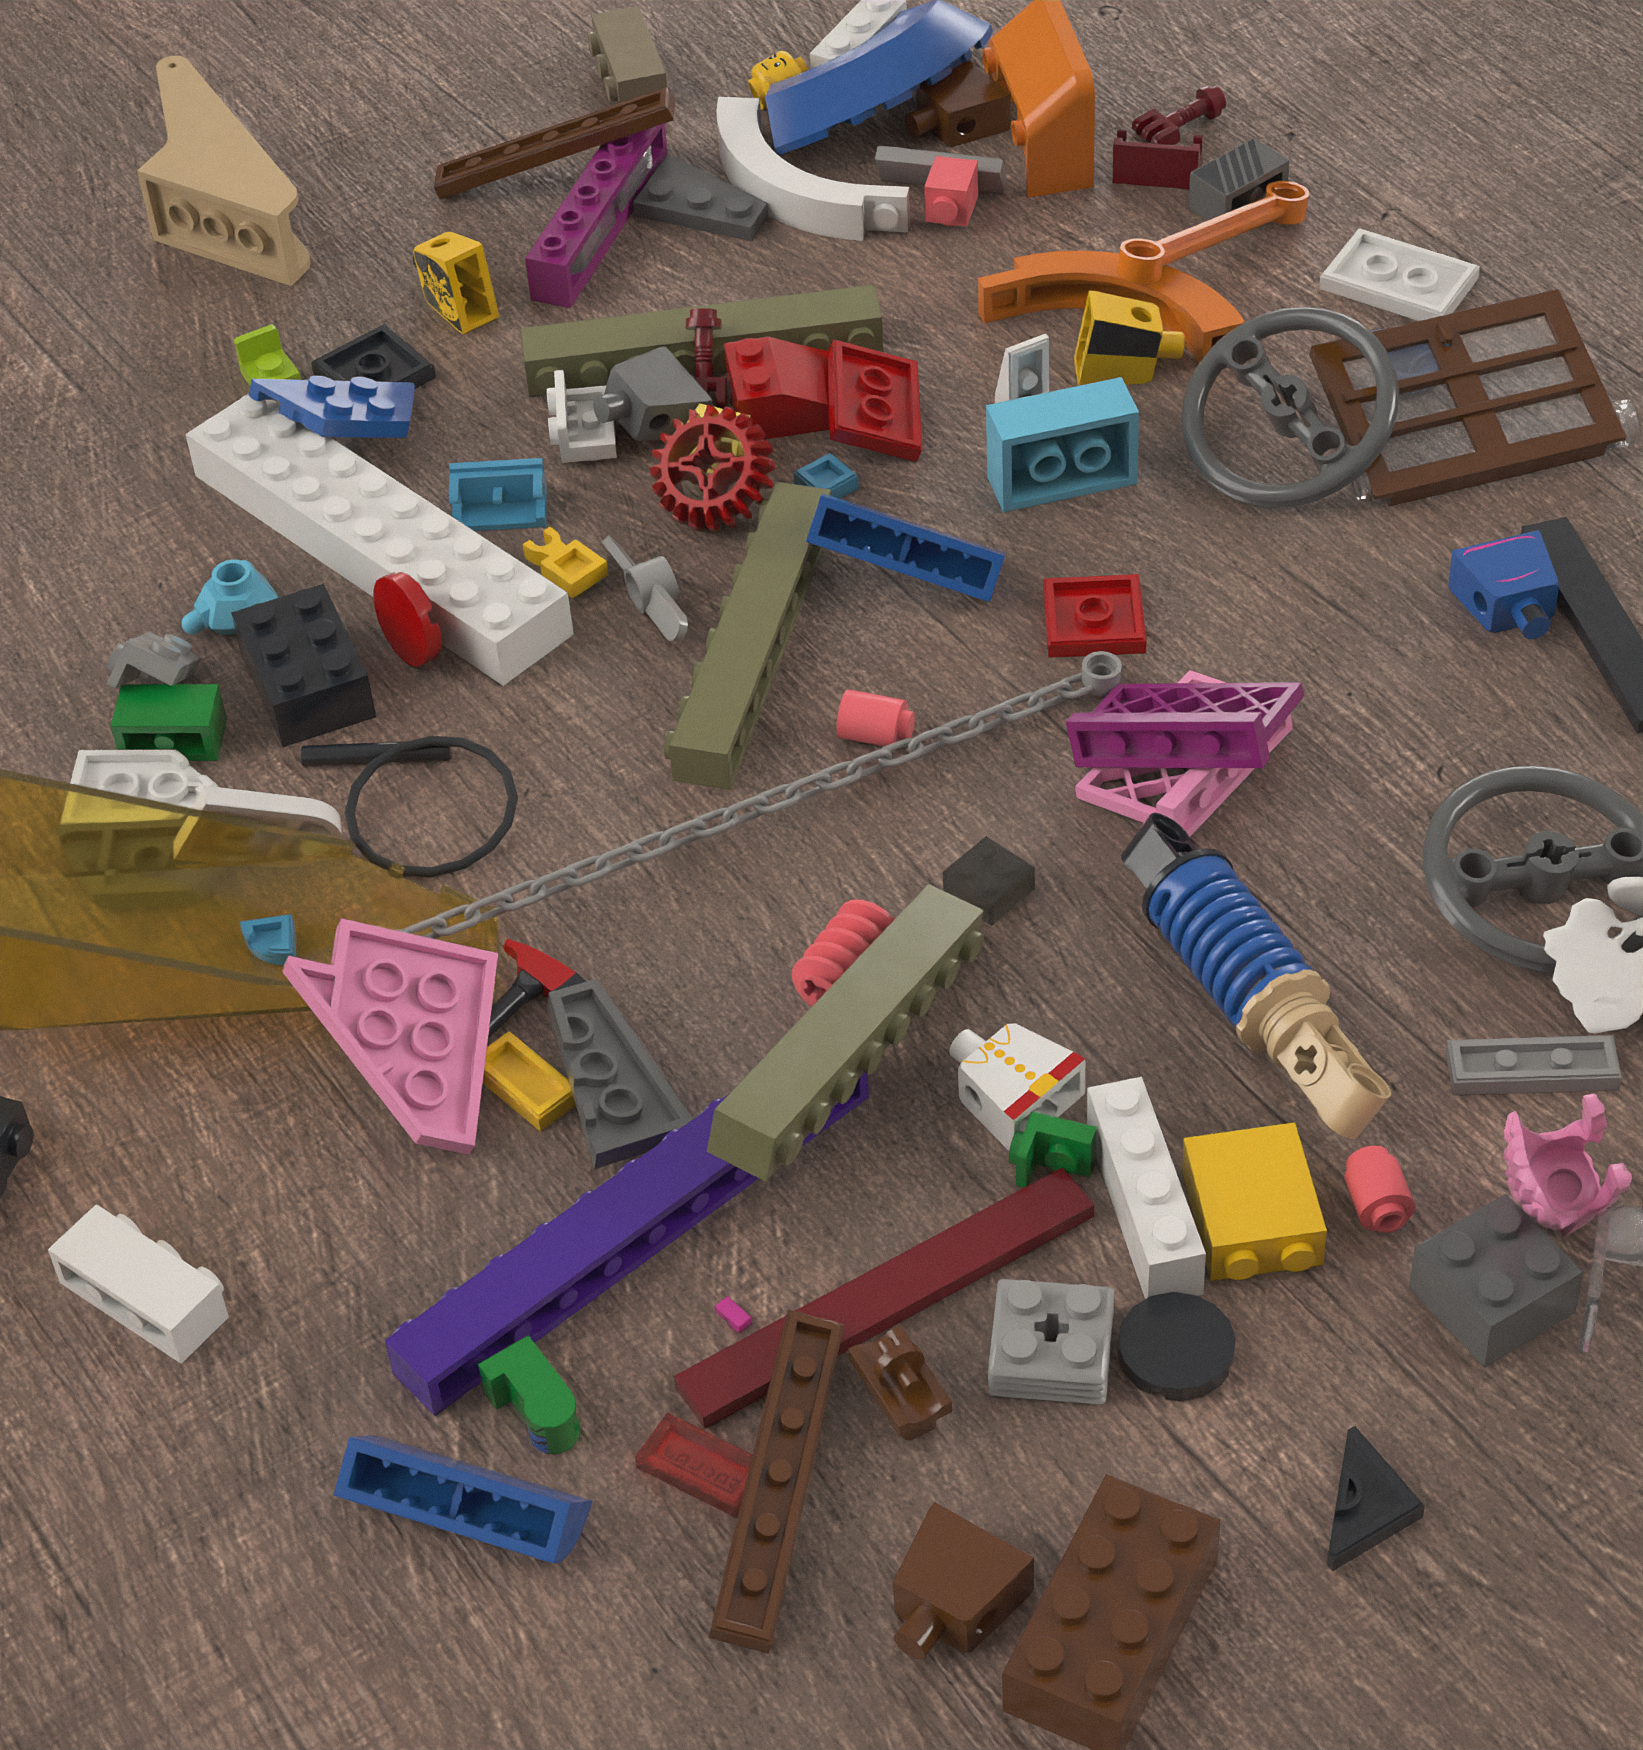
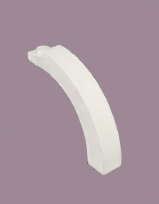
[716,97,910,241]

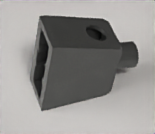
[593,346,712,441]

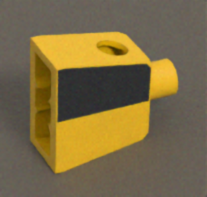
[1074,291,1184,386]

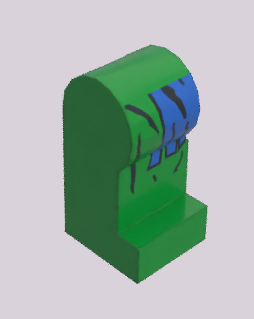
[478,1335,580,1454]

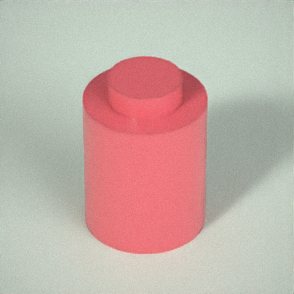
[836,689,915,747]

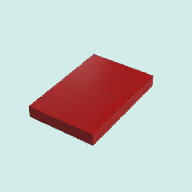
[828,340,922,462]

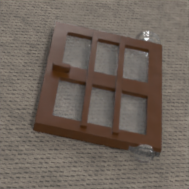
[1309,289,1639,507]

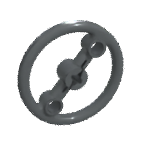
[1182,307,1399,508]
[1423,765,1643,973]

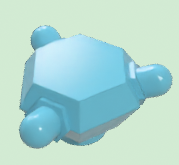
[182,560,279,635]

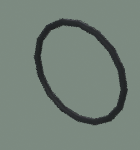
[344,736,518,877]

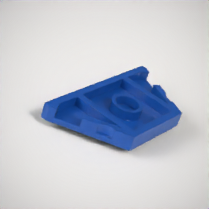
[249,376,415,438]

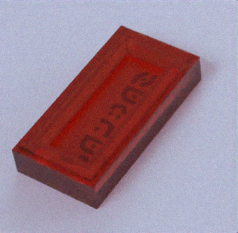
[635,1413,752,1518]

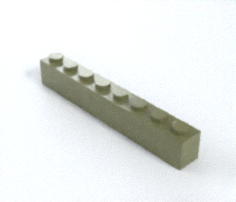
[520,284,884,397]
[664,482,831,790]
[707,884,984,1181]

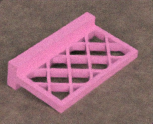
[1075,670,1293,838]

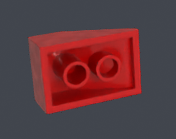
[724,337,830,440]

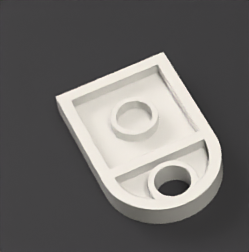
[174,786,342,867]

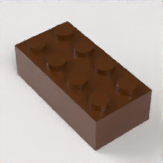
[1002,1474,1221,1750]

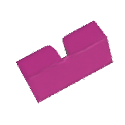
[715,1296,752,1333]

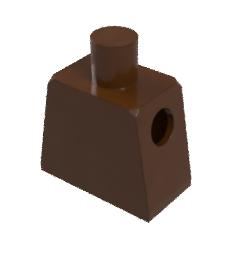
[905,60,1011,147]
[893,1502,1034,1660]

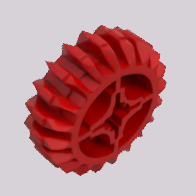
[649,405,776,533]

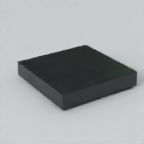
[311,324,436,389]

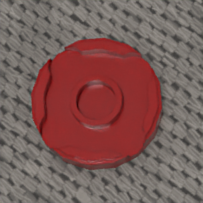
[373,572,442,667]

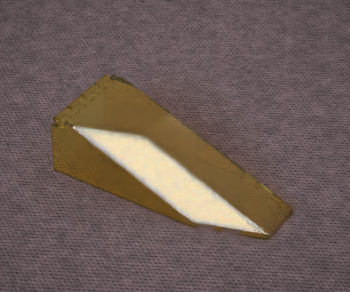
[0,769,498,1031]

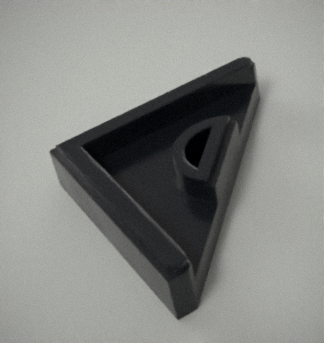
[1327,1426,1425,1571]

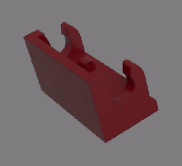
[1112,129,1203,189]

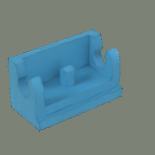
[449,458,547,531]

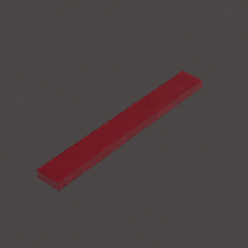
[673,1167,1094,1429]

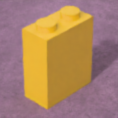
[1182,1122,1327,1281]

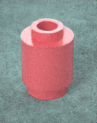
[1344,1146,1415,1233]

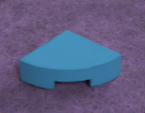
[240,914,296,965]

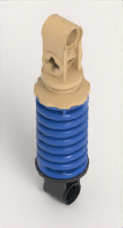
[1121,812,1391,1139]

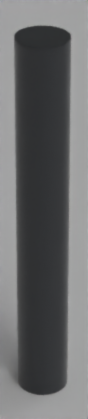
[301,741,452,765]

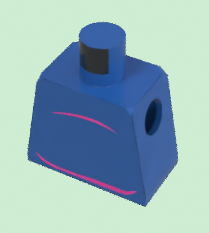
[1448,530,1559,639]

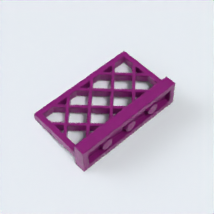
[1065,682,1304,768]

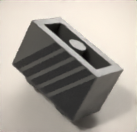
[1189,138,1289,220]

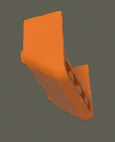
[982,0,1095,198]

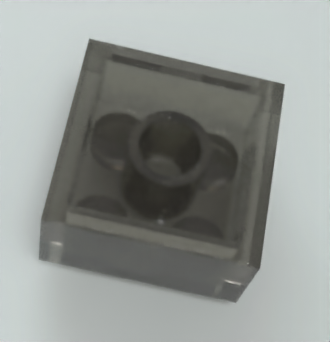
[942,836,1035,926]

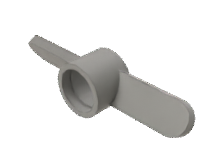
[602,535,688,642]

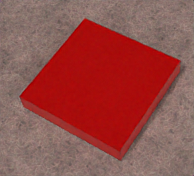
[1043,574,1147,658]

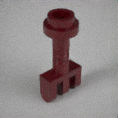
[1132,85,1226,145]
[685,308,727,409]

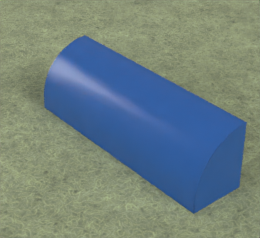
[806,493,1005,602]
[333,1435,592,1564]

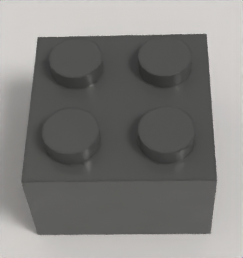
[1409,1194,1583,1368]

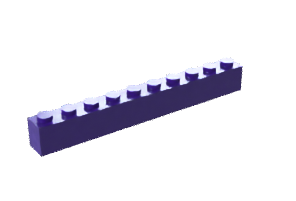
[384,1073,869,1416]

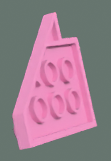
[283,918,498,1155]

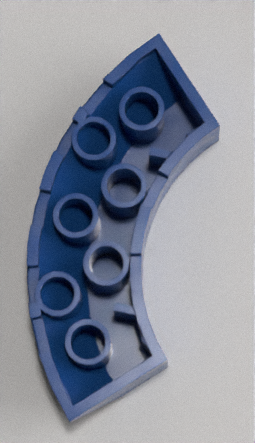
[765,0,993,155]

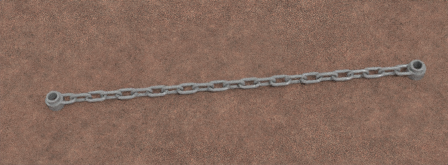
[396,651,1122,939]

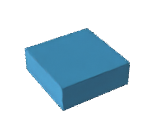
[793,453,859,499]

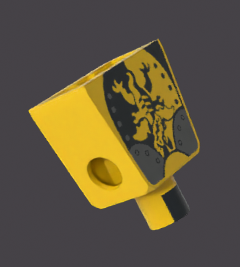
[413,232,500,334]

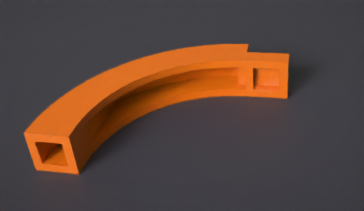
[978,250,1245,363]

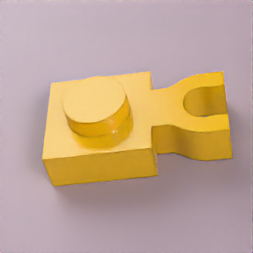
[523,527,609,599]

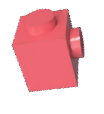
[924,156,978,226]

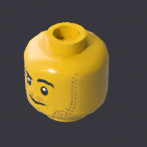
[747,51,809,110]

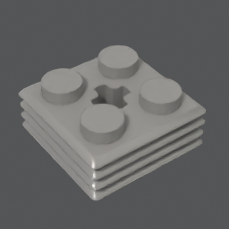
[988,1279,1114,1404]

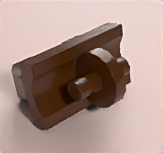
[848,1325,952,1441]

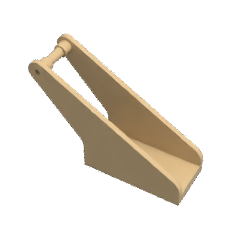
[137,56,311,286]

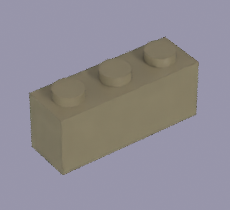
[587,6,667,104]

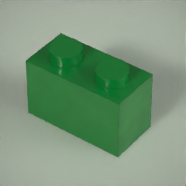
[110,684,227,761]

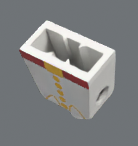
[949,1023,1085,1151]

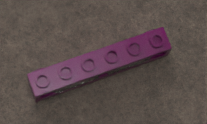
[525,123,668,308]

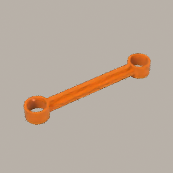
[1117,181,1309,284]

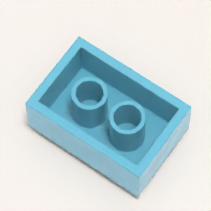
[986,377,1139,512]

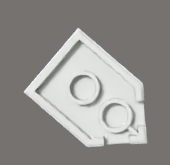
[61,749,218,821]

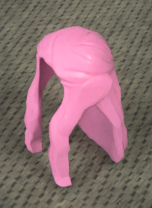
[1503,1093,1632,1237]

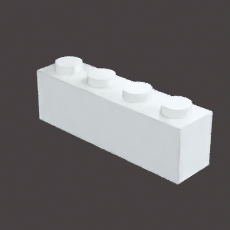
[1087,1077,1206,1299]

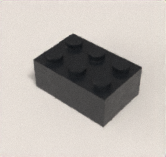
[231,584,376,747]

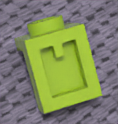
[234,324,301,385]

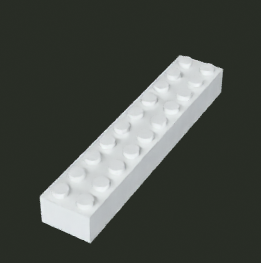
[186,394,574,686]

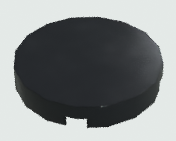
[1117,1292,1236,1401]

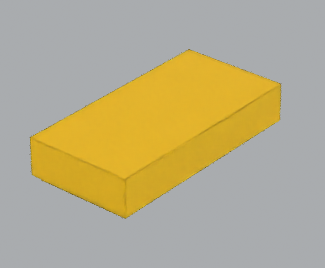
[483,1031,576,1132]

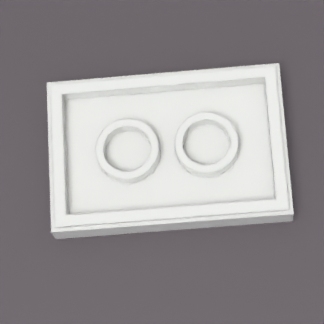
[1319,229,1480,321]

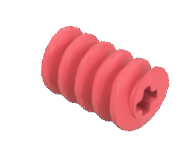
[792,900,895,1007]

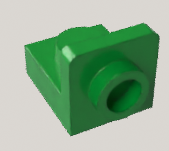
[1008,1111,1097,1188]

